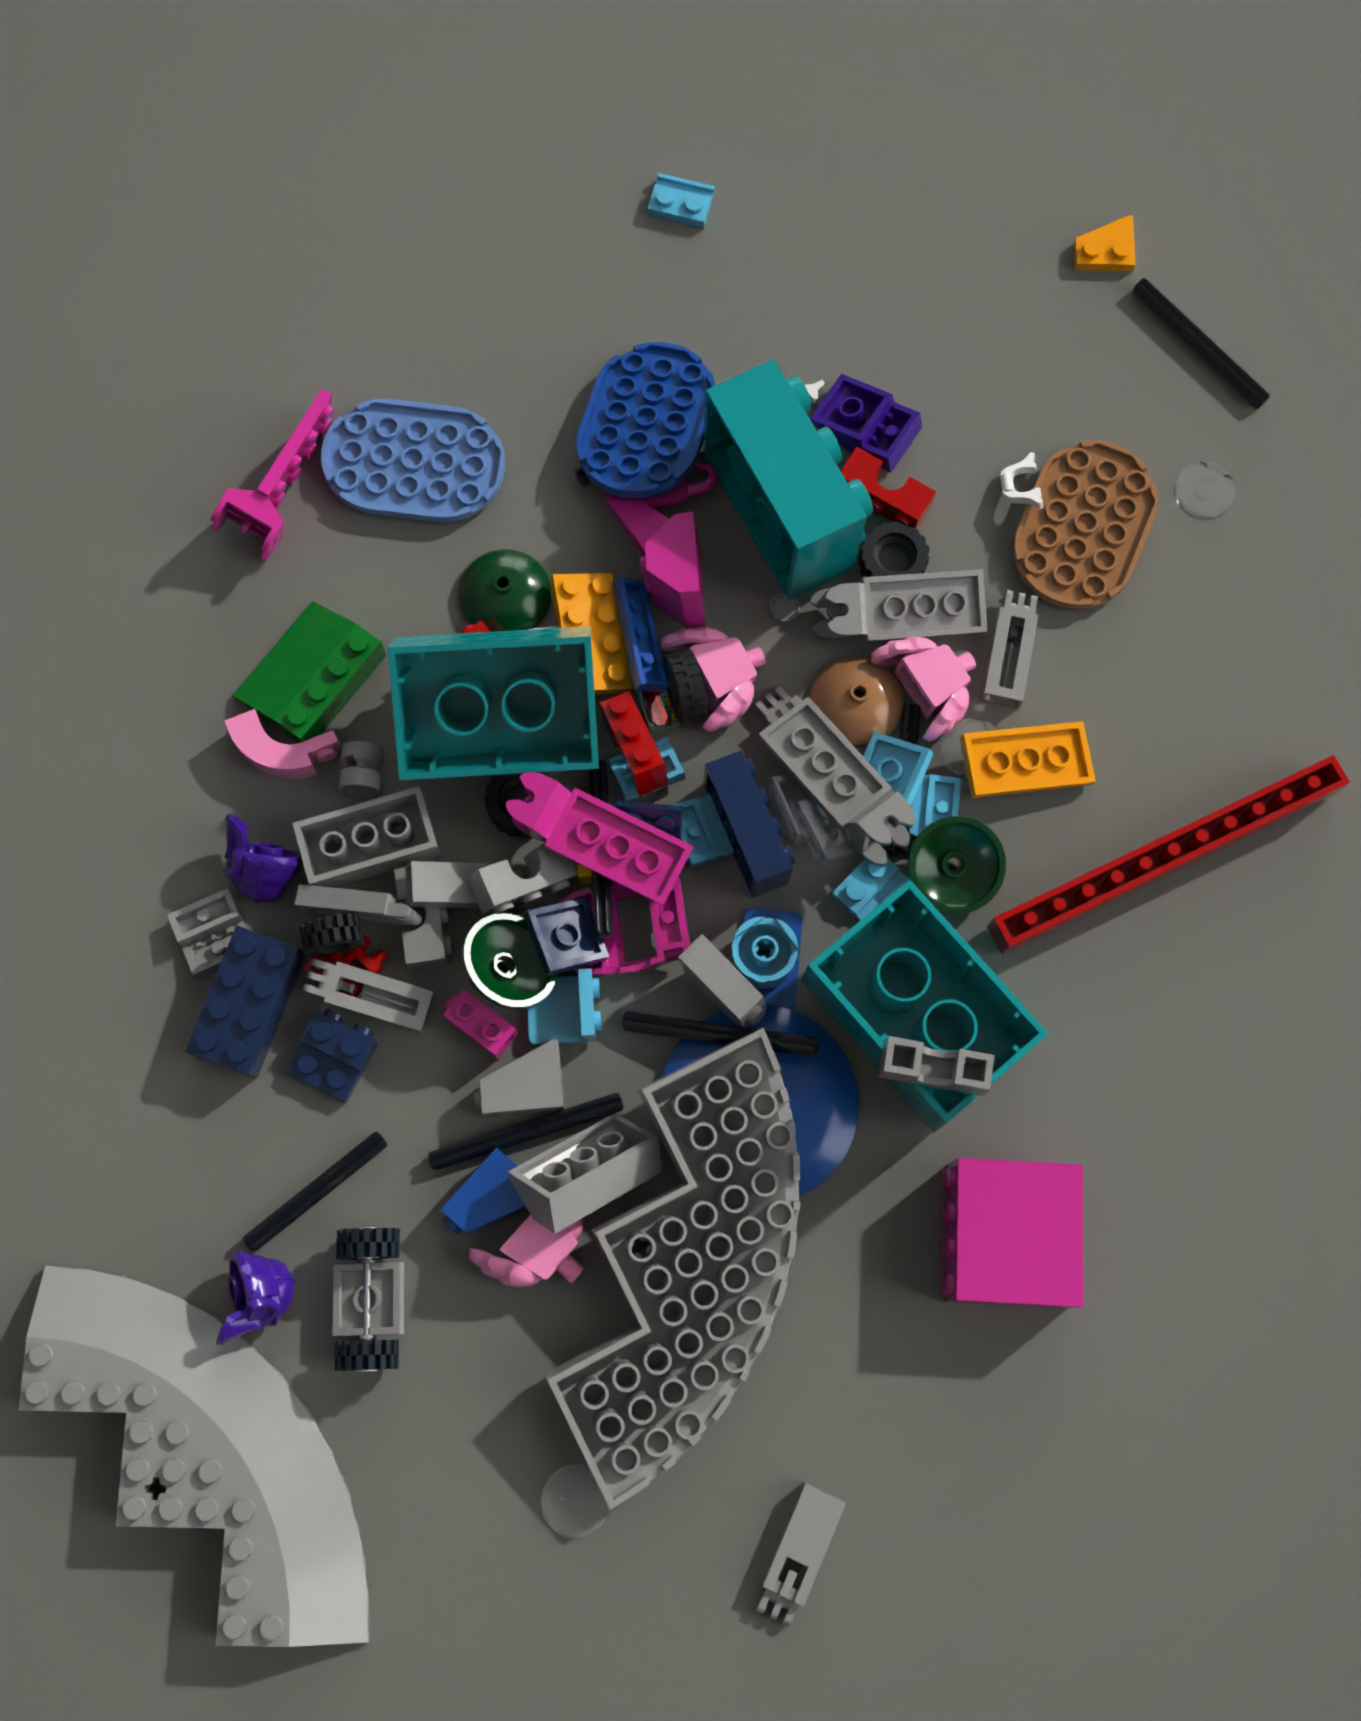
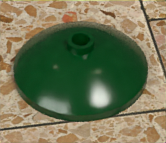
[458,549,552,632]
[907,816,1006,914]
[461,913,557,1009]

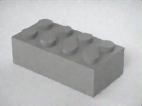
[292,786,441,888]

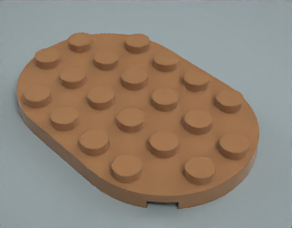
[1012,440,1158,610]

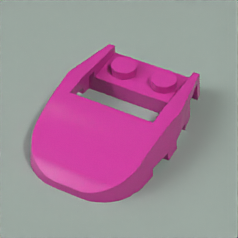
[561,877,690,976]

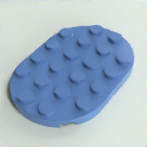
[321,398,506,523]

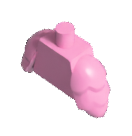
[660,627,766,732]
[871,636,976,742]
[468,1214,585,1288]

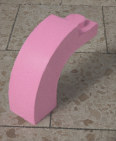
[224,709,342,779]

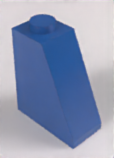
[441,1147,527,1235]

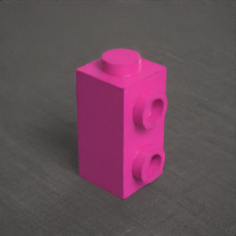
[443,989,518,1060]

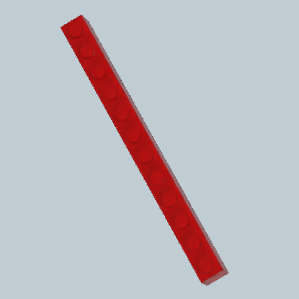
[987,755,1350,955]

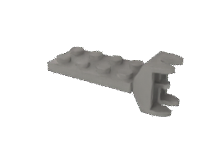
[809,569,987,642]
[759,696,915,866]

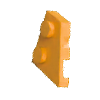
[1073,215,1136,272]

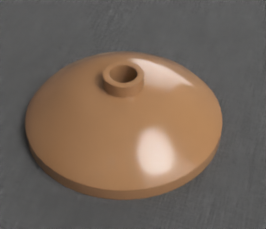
[810,656,904,747]

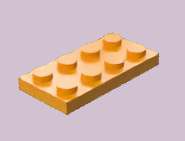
[550,573,633,695]
[960,721,1096,798]

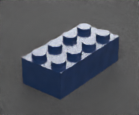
[703,750,795,898]
[185,925,305,1077]

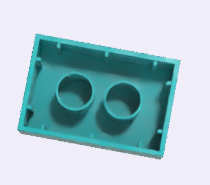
[702,359,873,600]
[387,626,599,780]
[801,879,1049,1133]

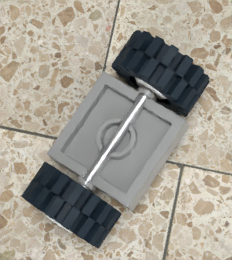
[332,1227,404,1372]

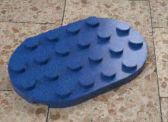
[576,342,715,499]

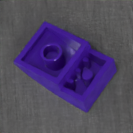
[810,373,922,473]

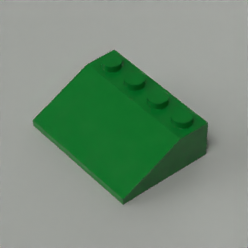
[232,601,387,743]

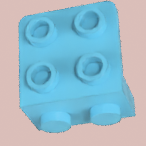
[528,969,602,1045]

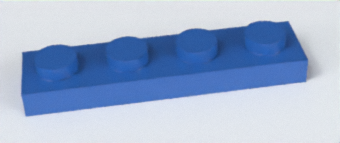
[612,577,668,693]

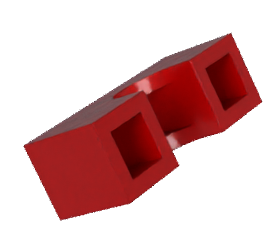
[841,447,936,529]
[600,691,669,796]

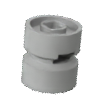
[338,741,384,797]

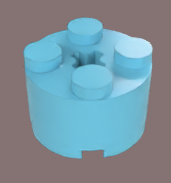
[730,916,798,990]

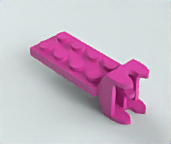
[210,389,334,561]
[506,772,693,907]

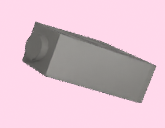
[678,934,767,1027]
[474,1039,565,1118]

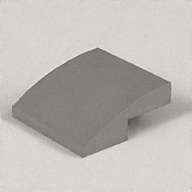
[167,888,248,979]

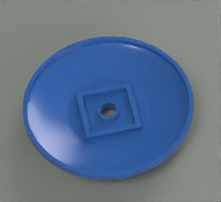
[662,1005,859,1197]

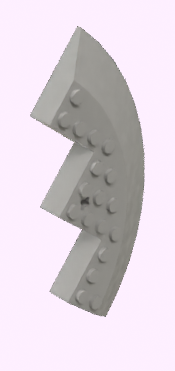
[544,1028,801,1510]
[18,1265,369,1647]

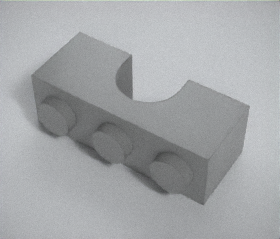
[467,846,578,914]
[394,867,453,971]
[878,1036,995,1096]

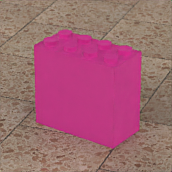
[940,1158,1084,1309]

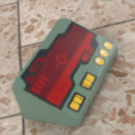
[630,672,680,735]

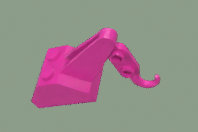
[605,463,718,628]

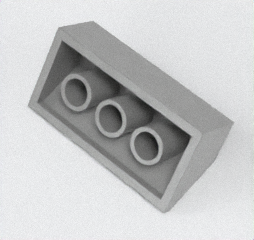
[508,1113,662,1234]

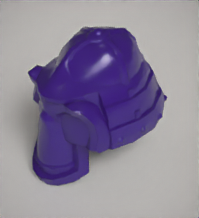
[223,814,303,903]
[216,1251,295,1346]

